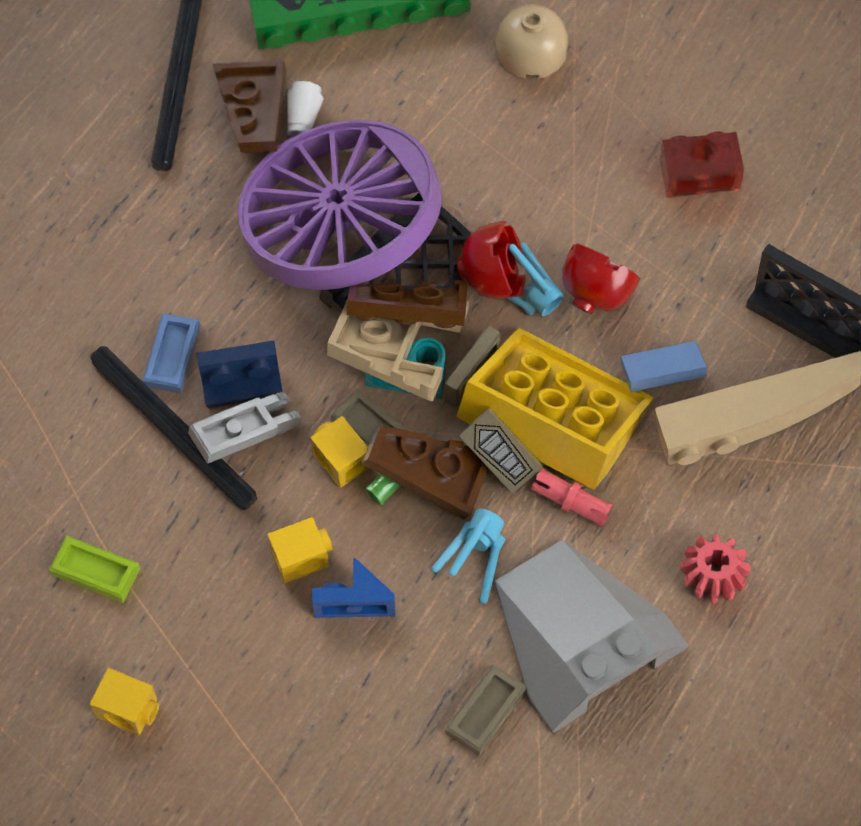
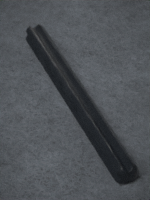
[151,0,202,171]
[90,346,258,510]

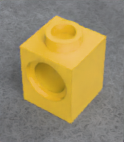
[310,416,369,488]
[267,517,333,584]
[90,668,159,736]

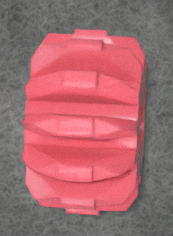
[680,532,750,604]

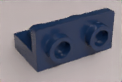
[196,340,283,408]

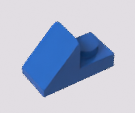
[312,558,396,618]

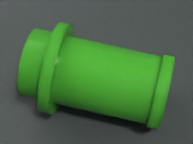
[364,474,401,506]

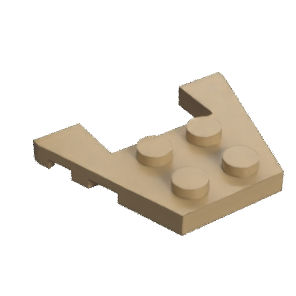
[327,300,469,401]

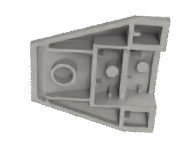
[495,540,688,734]

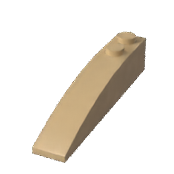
[654,351,861,466]

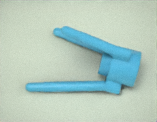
[508,243,564,316]
[432,509,506,604]

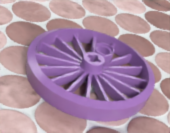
[238,120,442,290]

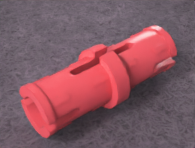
[531,468,613,527]

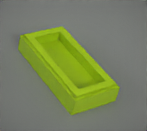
[49,535,141,603]

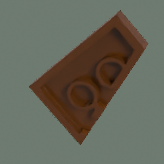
[212,60,287,153]
[346,280,467,328]
[361,425,488,519]

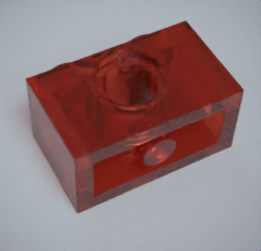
[660,131,744,198]

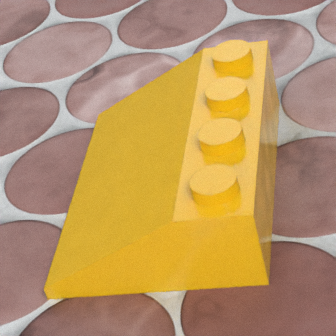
[456,328,654,490]

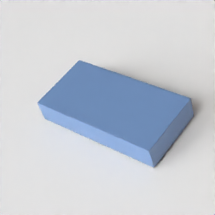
[143,313,201,394]
[621,341,707,392]

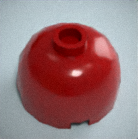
[457,221,526,299]
[562,243,641,314]

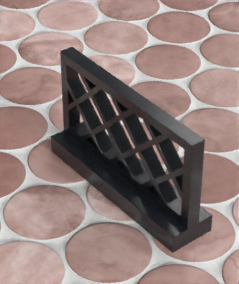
[319,192,471,313]
[746,243,861,358]

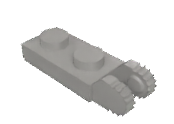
[188,392,302,464]

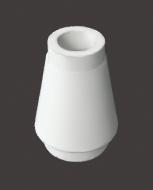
[287,81,324,137]

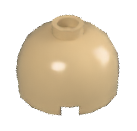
[496,4,568,78]

